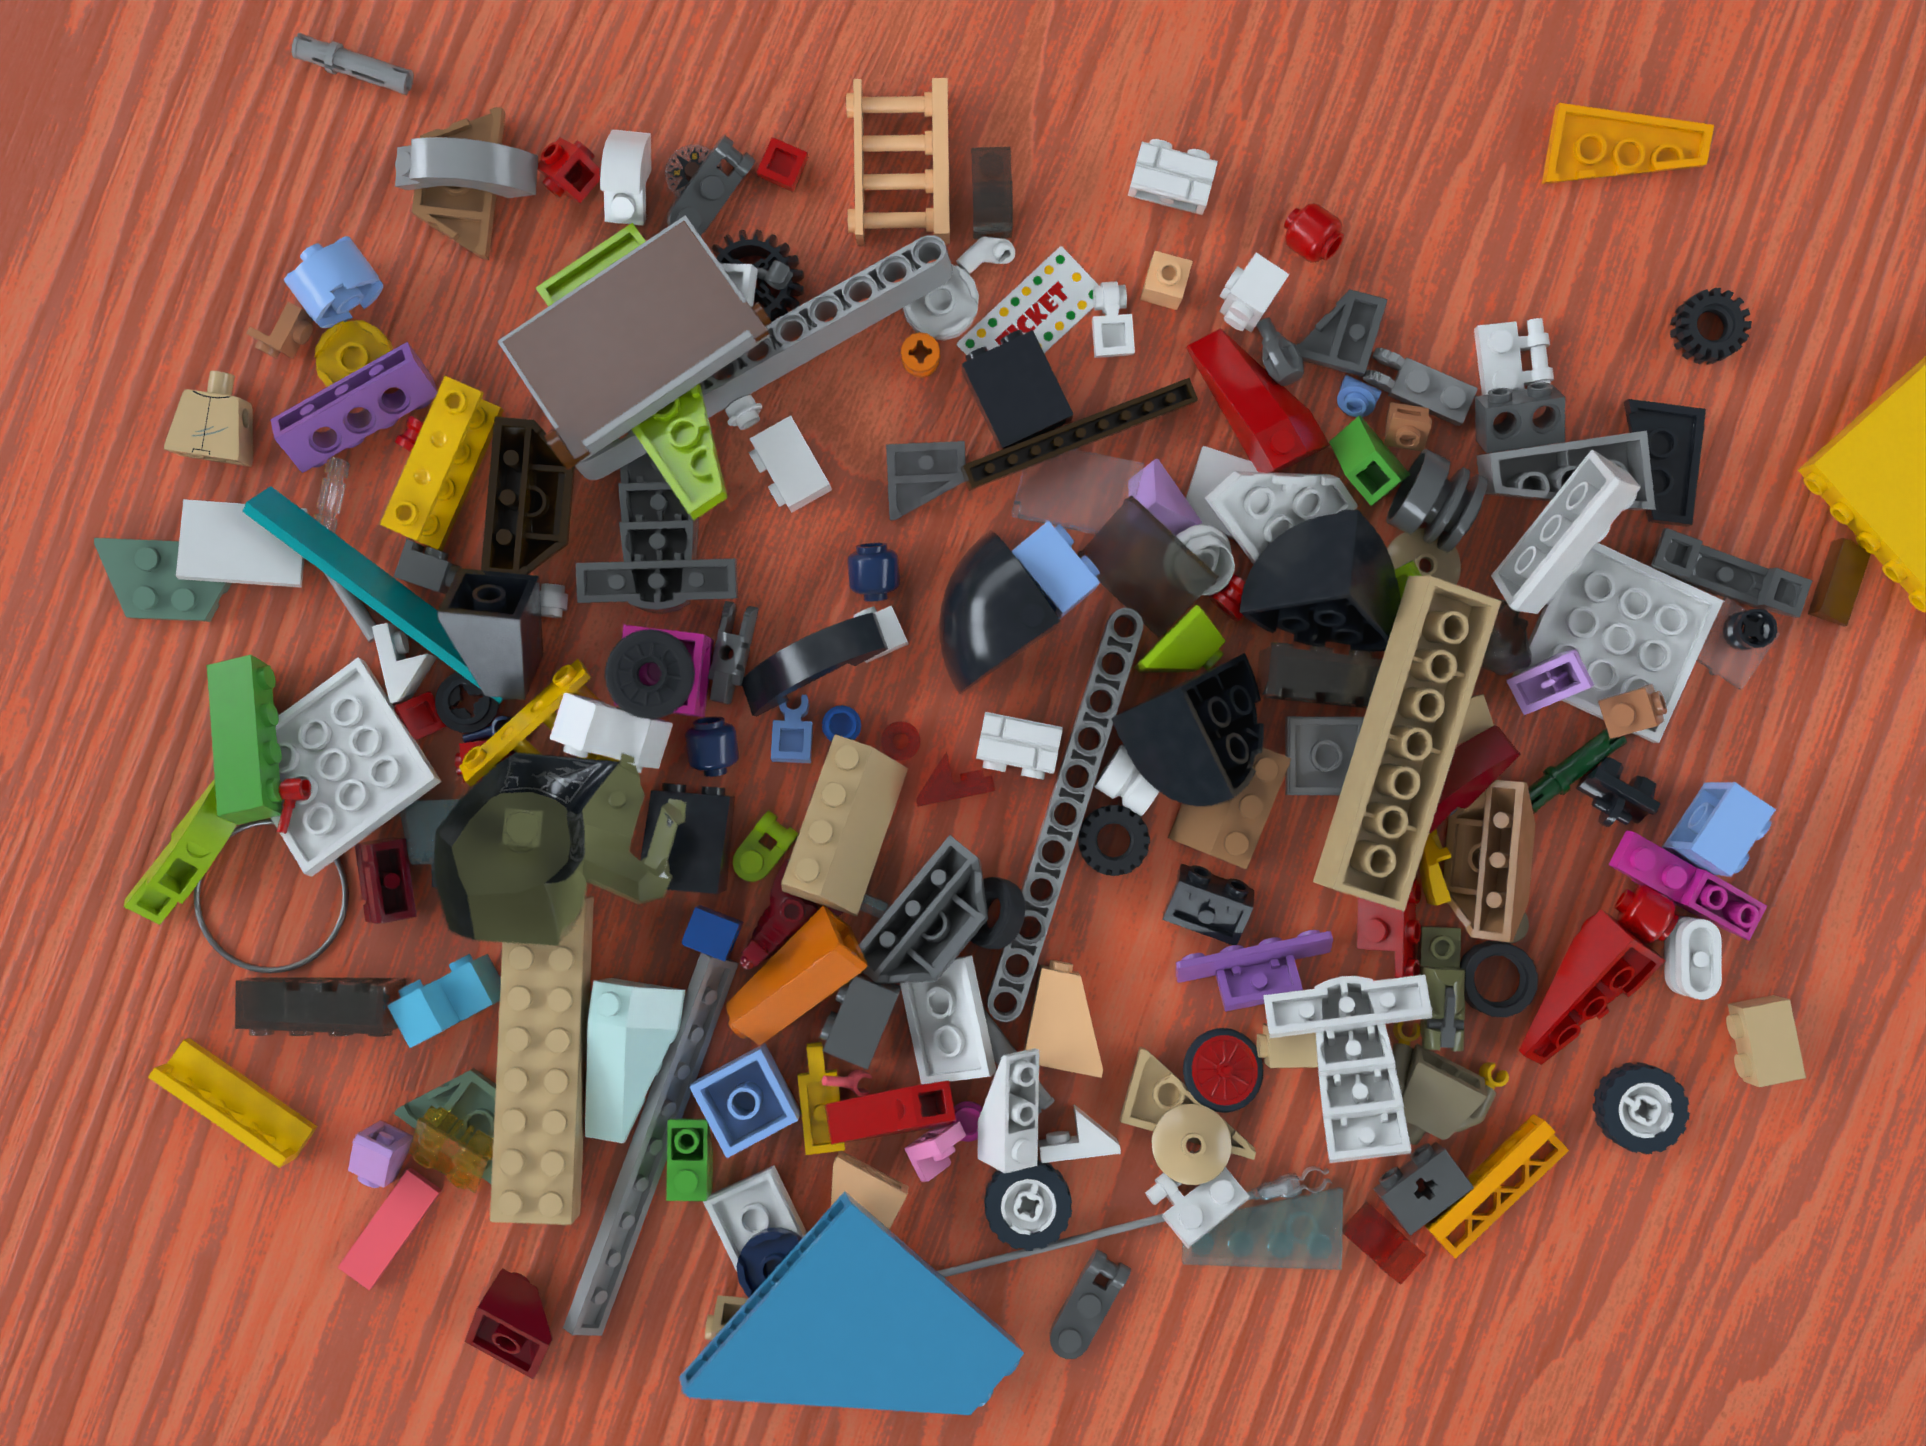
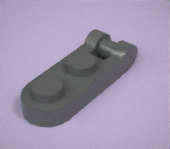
[667,135,756,236]
[1049,1249,1131,1359]

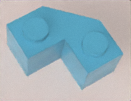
[387,954,501,1048]

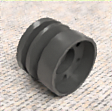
[1386,449,1488,553]

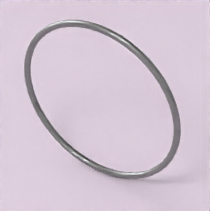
[194,819,348,973]

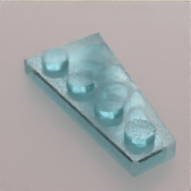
[1182,1187,1343,1270]

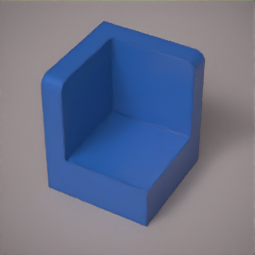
[682,905,743,962]

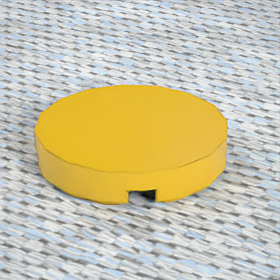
[314,320,393,387]

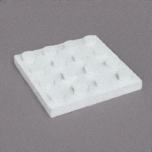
[1513,543,1723,743]
[271,657,442,877]

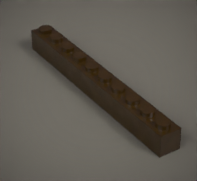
[960,378,1198,491]

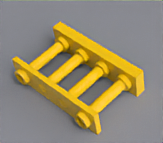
[379,376,504,551]
[459,659,620,787]

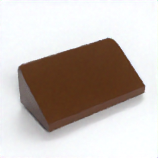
[1808,538,1871,627]

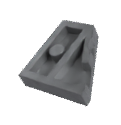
[886,441,966,520]

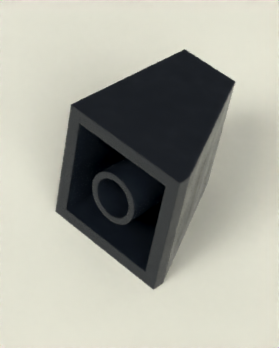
[438,568,543,700]
[640,783,735,894]

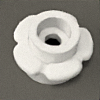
[725,395,762,430]

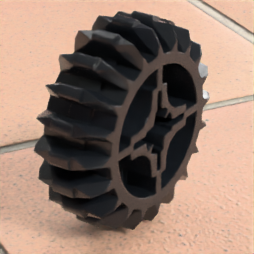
[712,229,804,322]

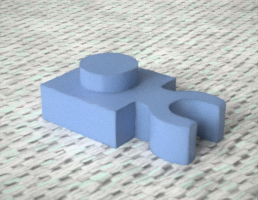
[771,694,813,763]

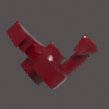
[740,859,844,969]

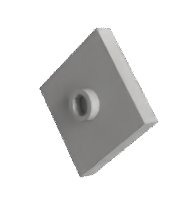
[1285,716,1364,795]

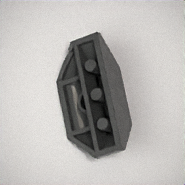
[859,835,988,984]

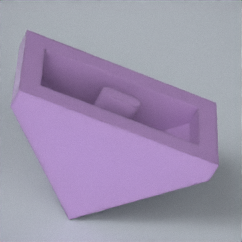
[1128,458,1202,543]
[1506,649,1594,715]

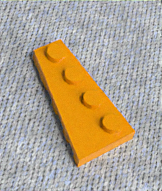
[1542,103,1714,184]

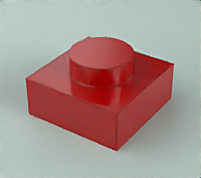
[756,137,809,192]
[393,691,447,741]

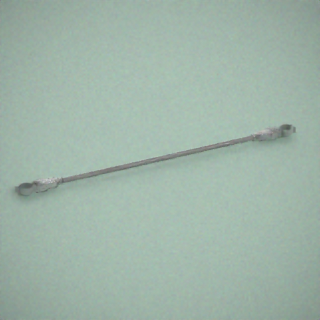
[937,1166,1332,1277]

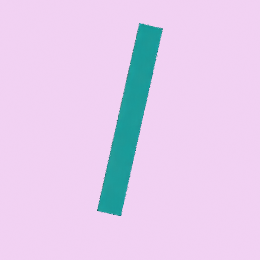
[242,486,504,703]

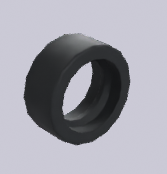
[1460,941,1538,1018]

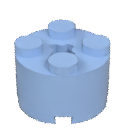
[284,236,383,328]

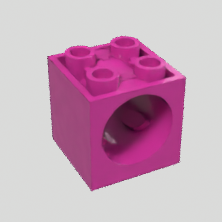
[614,625,714,718]

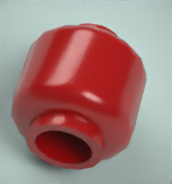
[1284,203,1344,263]
[1614,885,1679,943]

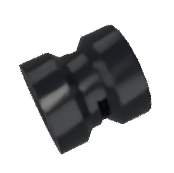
[1723,608,1778,651]

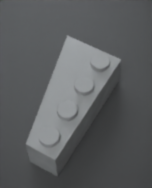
[1476,431,1656,510]

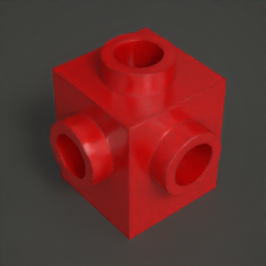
[537,137,601,203]

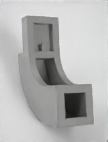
[395,137,538,198]

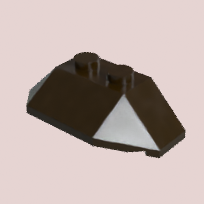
[481,417,575,575]

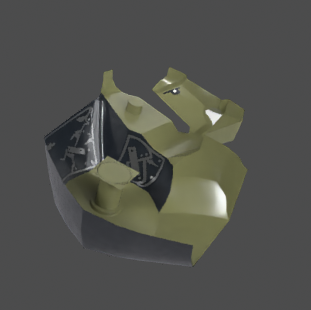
[433,753,686,946]

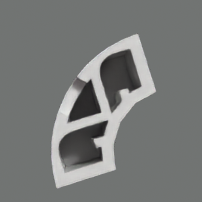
[550,692,673,773]

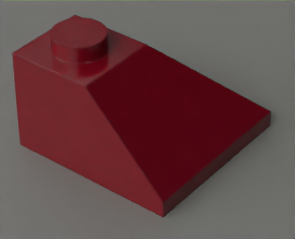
[464,1268,553,1379]

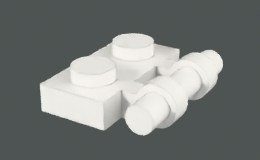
[1474,318,1554,395]
[1145,1150,1250,1249]

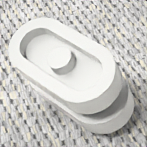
[1664,916,1722,1000]

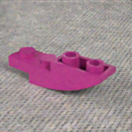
[1608,830,1767,941]

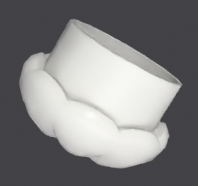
[1165,524,1235,595]

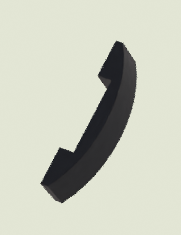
[742,612,888,717]

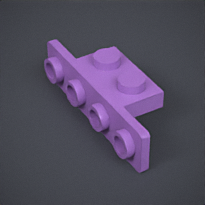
[1176,930,1333,1012]

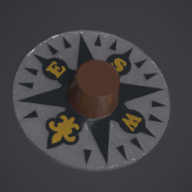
[665,145,723,197]

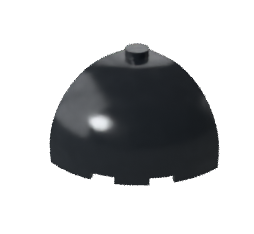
[1240,509,1401,652]
[939,530,1060,694]
[1111,653,1264,807]

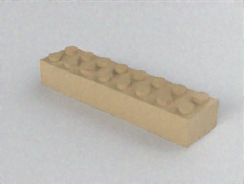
[1313,576,1501,911]
[490,896,594,1225]

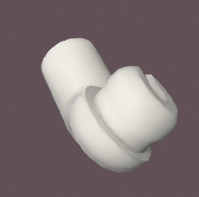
[956,236,1016,275]

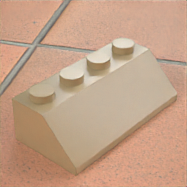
[781,734,908,916]

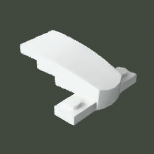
[1263,975,1432,1163]

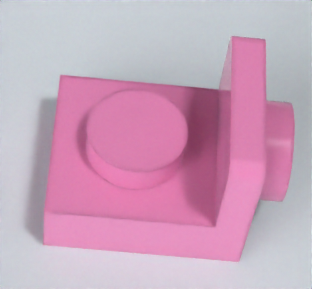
[904,1122,967,1182]

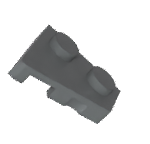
[1296,289,1388,377]

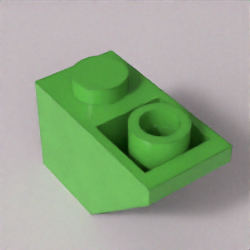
[1329,415,1411,506]
[666,1119,713,1201]

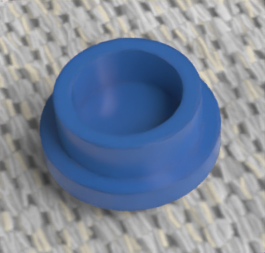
[822,705,861,742]

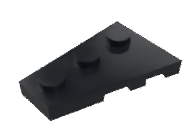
[1623,399,1706,527]

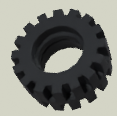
[1078,805,1150,876]

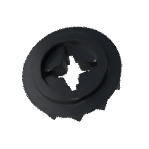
[435,672,500,733]

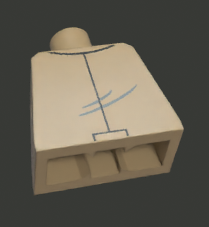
[164,371,253,467]

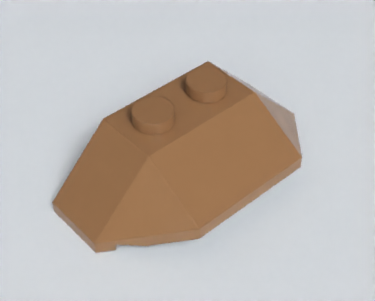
[1443,780,1536,942]

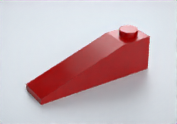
[1186,328,1330,473]
[1519,909,1666,1065]

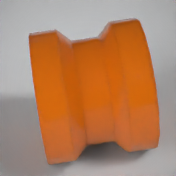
[901,332,940,378]

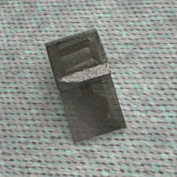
[971,147,1013,239]

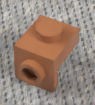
[246,302,313,359]
[1384,402,1432,452]
[1598,684,1667,739]

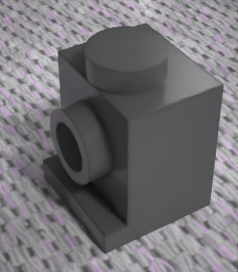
[394,539,462,595]

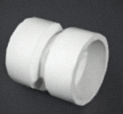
[1094,744,1159,817]

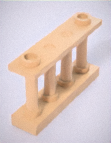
[846,78,950,245]

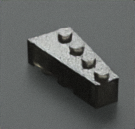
[1257,643,1383,709]
[235,977,406,1037]

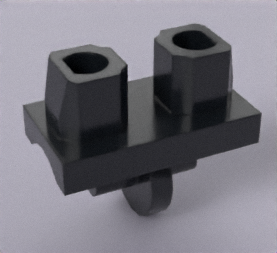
[1576,757,1660,827]

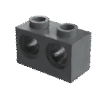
[1475,382,1565,453]

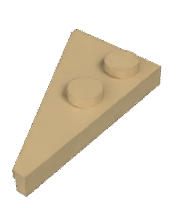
[1119,1047,1256,1160]

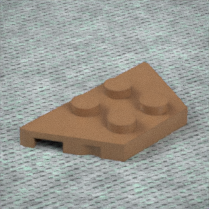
[412,107,506,260]

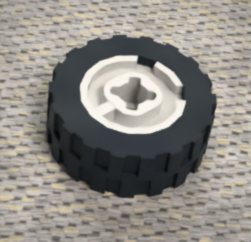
[1593,1062,1690,1154]
[984,1161,1072,1251]

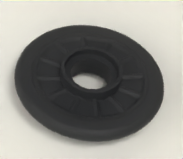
[605,629,695,719]

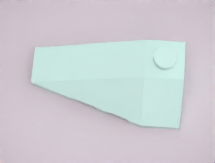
[585,978,685,1143]

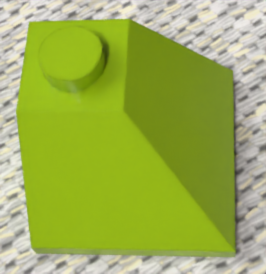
[1134,605,1226,673]

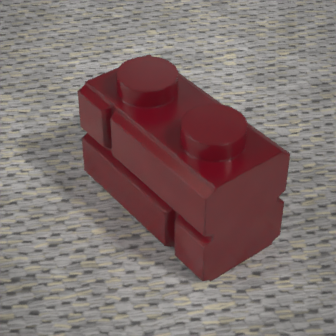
[354,837,417,924]

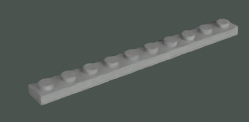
[563,953,739,1336]

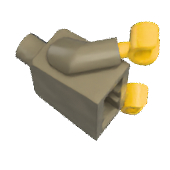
[1392,1021,1509,1145]

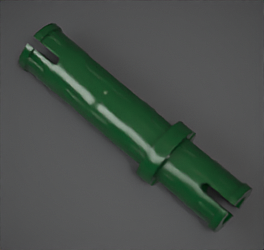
[1528,728,1627,814]

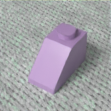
[348,1120,416,1188]

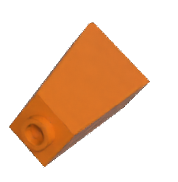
[725,905,868,1045]

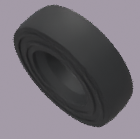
[970,877,1025,949]

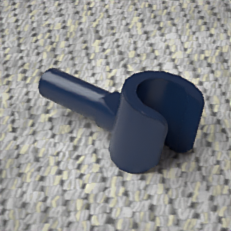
[462,716,514,743]

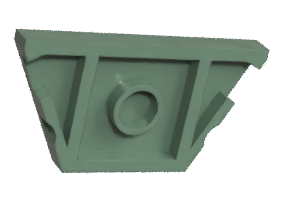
[94,538,232,622]
[394,1068,496,1184]

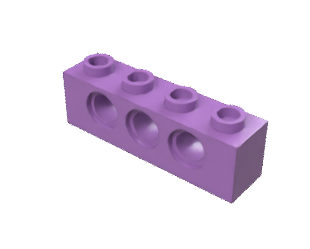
[270,341,438,473]

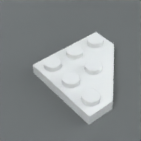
[1205,471,1358,565]

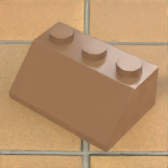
[1168,747,1291,870]

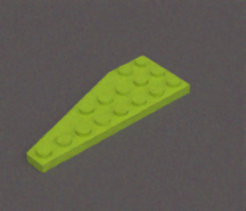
[535,222,728,520]

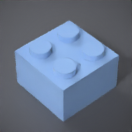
[1011,521,1100,619]
[1662,782,1776,877]
[689,1043,801,1158]

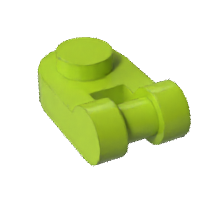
[733,810,799,882]

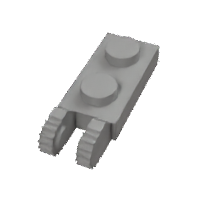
[1363,348,1478,426]

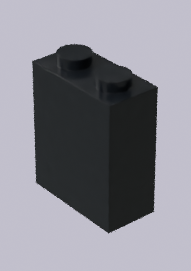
[962,330,1074,451]

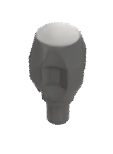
[1256,318,1304,386]

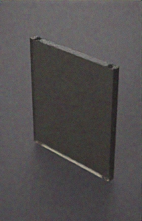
[1077,495,1219,638]

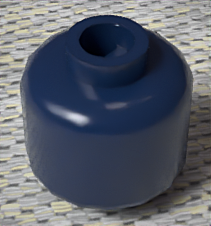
[847,543,900,602]
[685,716,739,777]

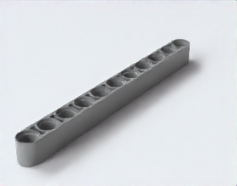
[575,235,953,480]
[987,608,1143,1022]

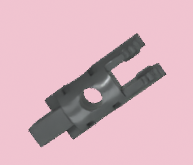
[708,601,759,704]

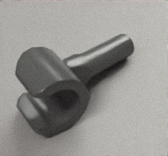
[736,260,793,290]

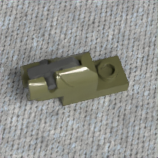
[1417,926,1465,1051]

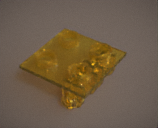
[408,1106,494,1193]

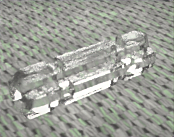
[314,457,350,533]

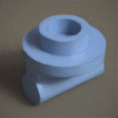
[1337,375,1382,417]

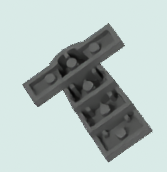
[576,453,738,614]

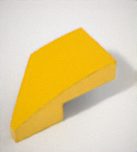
[1419,829,1452,906]

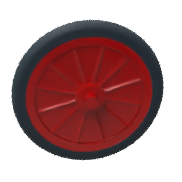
[1183,1028,1264,1113]

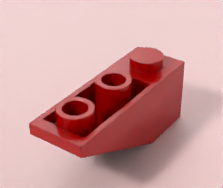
[825,1080,956,1145]

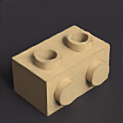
[1726,995,1806,1087]

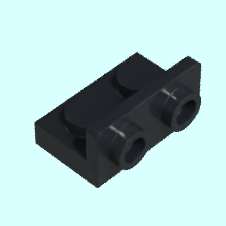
[1162,864,1254,945]

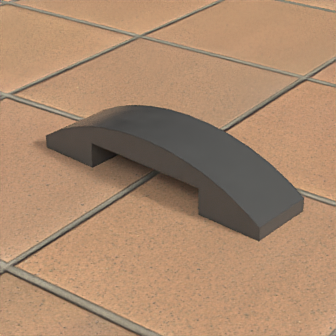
[1651,528,1812,618]

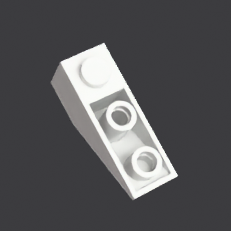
[978,1048,1039,1173]

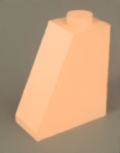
[1023,960,1103,1078]
[831,1151,909,1229]

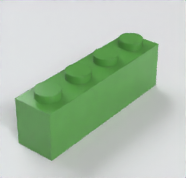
[207,655,283,825]

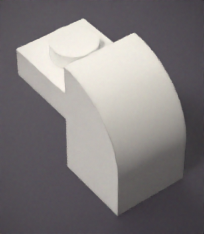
[600,129,651,226]

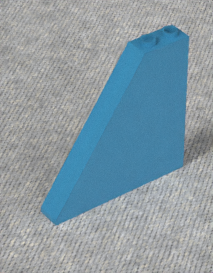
[679,1191,1024,1415]

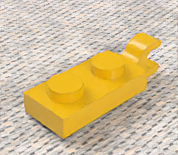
[798,1042,845,1155]

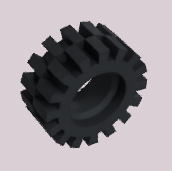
[1670,288,1752,364]

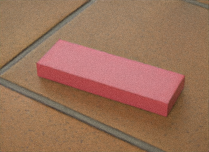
[337,1168,442,1290]

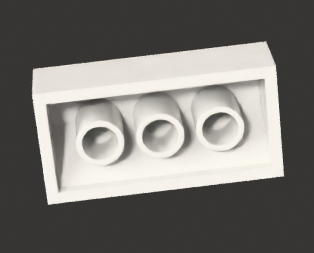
[1491,450,1641,614]

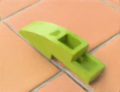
[124,779,237,925]

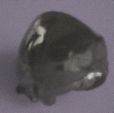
[1481,598,1532,676]

